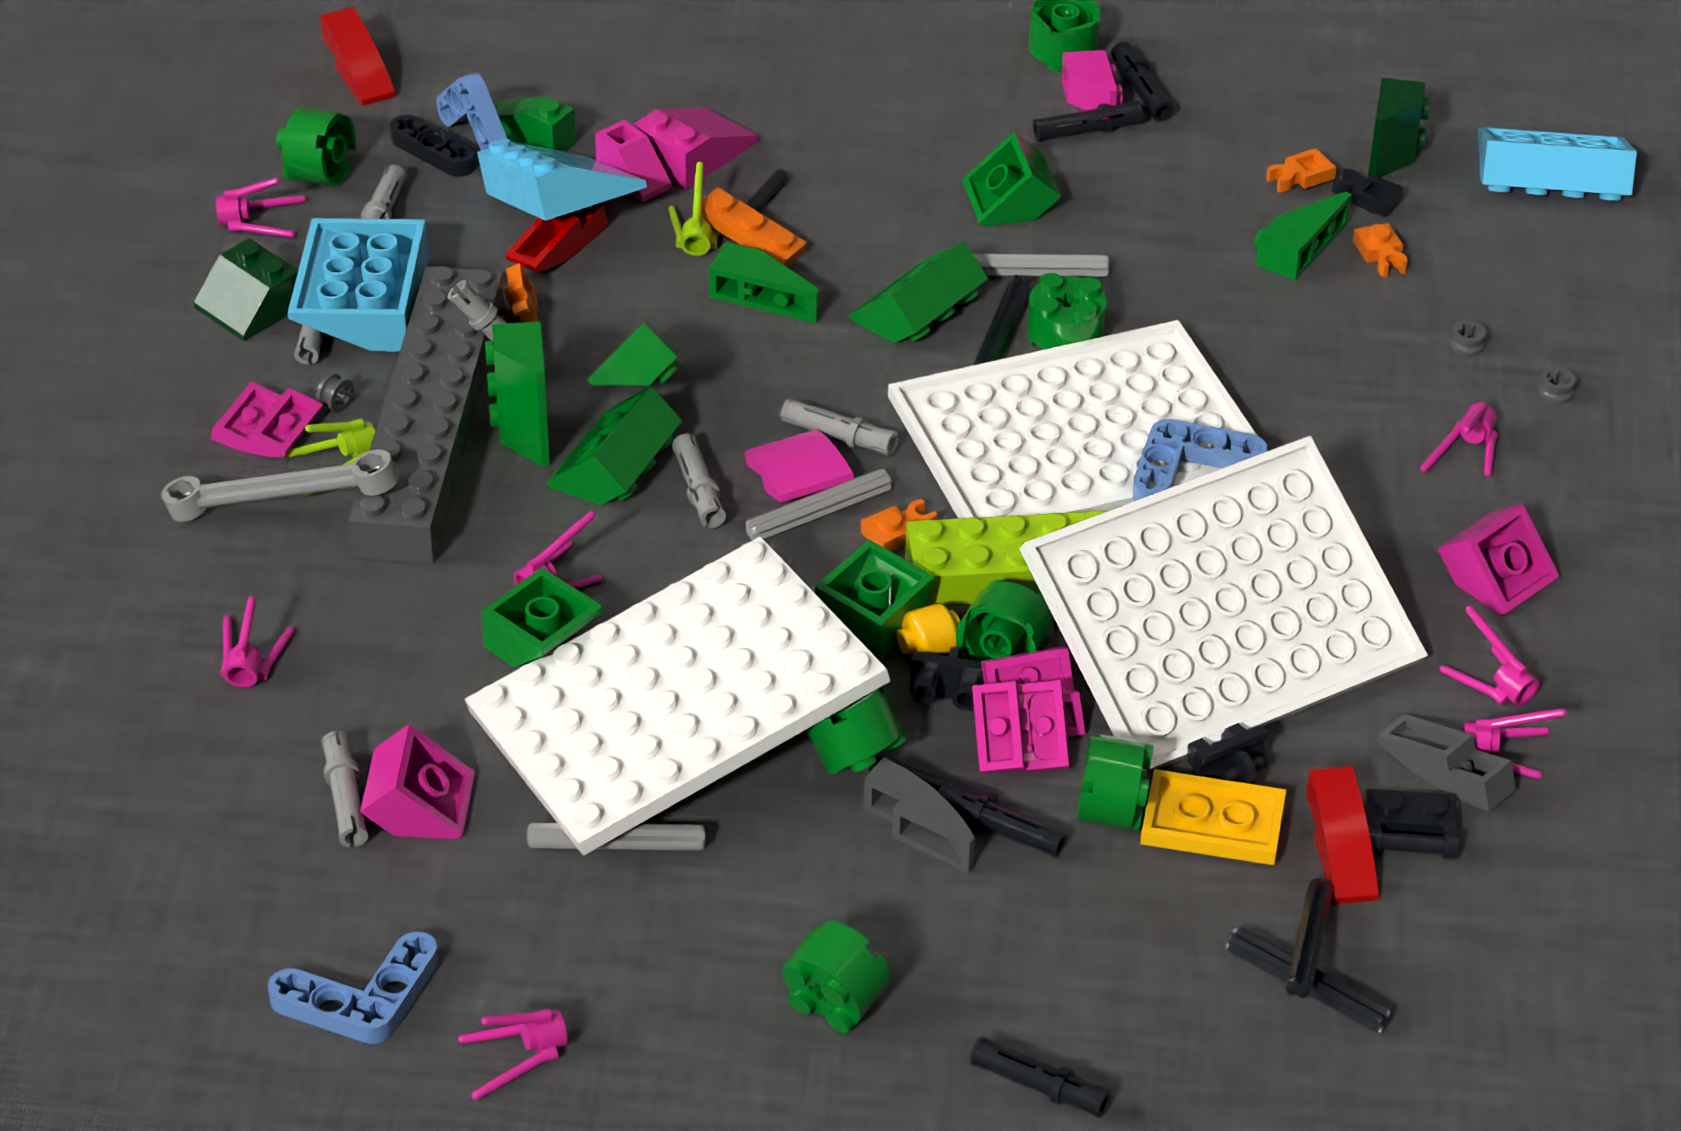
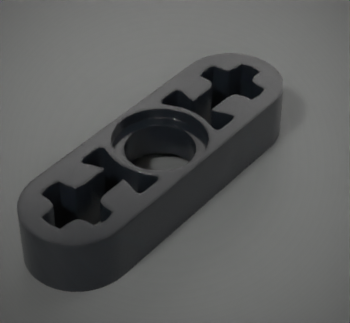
[390,115,476,177]

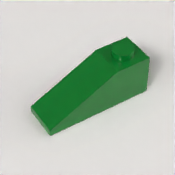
[468,96,576,152]
[1254,192,1352,281]
[709,242,819,324]

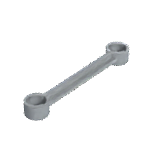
[161,449,399,522]

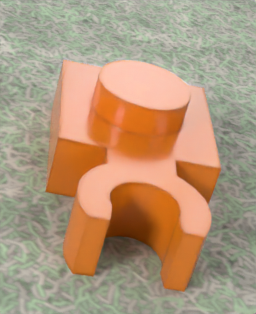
[1266,148,1336,193]
[1352,223,1407,278]
[503,263,539,323]
[861,499,937,552]

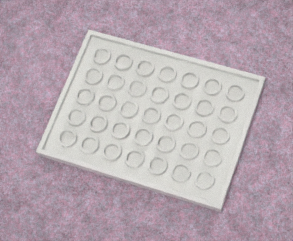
[888,320,1268,519]
[1019,436,1428,773]
[465,537,890,856]

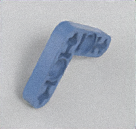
[436,72,507,150]
[1132,419,1267,501]
[268,931,438,1044]

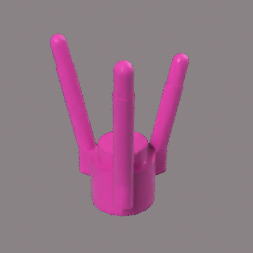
[216,178,307,238]
[1420,402,1499,477]
[513,511,602,590]
[220,596,294,688]
[1439,606,1540,707]
[1463,708,1567,779]
[458,1008,567,1100]

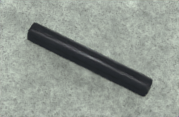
[973,275,1030,365]
[1285,878,1334,999]
[1226,927,1392,1033]

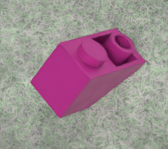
[1061,50,1122,119]
[595,119,671,203]

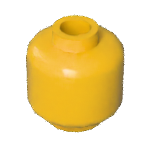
[896,604,960,658]

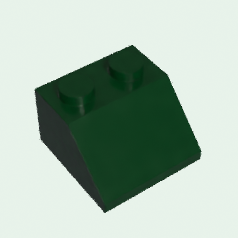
[1368,77,1431,178]
[194,238,298,342]

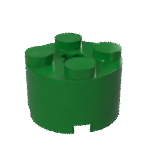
[1028,0,1101,72]
[276,107,356,186]
[1027,273,1107,351]
[956,579,1054,661]
[806,687,907,774]
[1077,734,1154,831]
[782,920,891,1034]

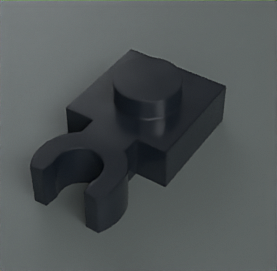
[1332,168,1403,217]

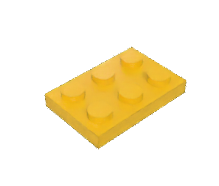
[1140,769,1286,865]

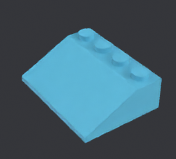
[1477,127,1637,201]
[477,139,647,221]
[288,218,430,352]

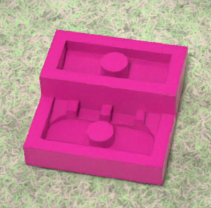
[211,381,323,457]
[744,429,854,503]
[981,646,1086,738]
[972,680,1070,773]

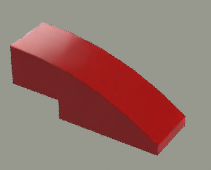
[320,7,395,106]
[505,203,608,273]
[1306,766,1379,905]

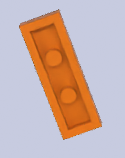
[701,187,807,268]

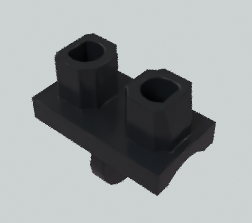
[910,647,984,711]
[1187,723,1268,785]

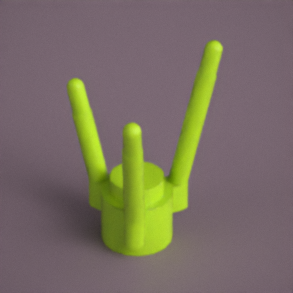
[668,162,721,256]
[286,418,375,497]

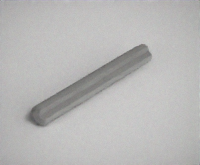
[973,253,1109,278]
[745,468,892,541]
[527,823,706,850]

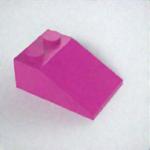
[632,107,759,190]

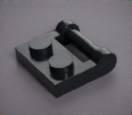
[1364,789,1459,860]

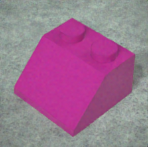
[1437,504,1560,615]
[360,724,475,840]

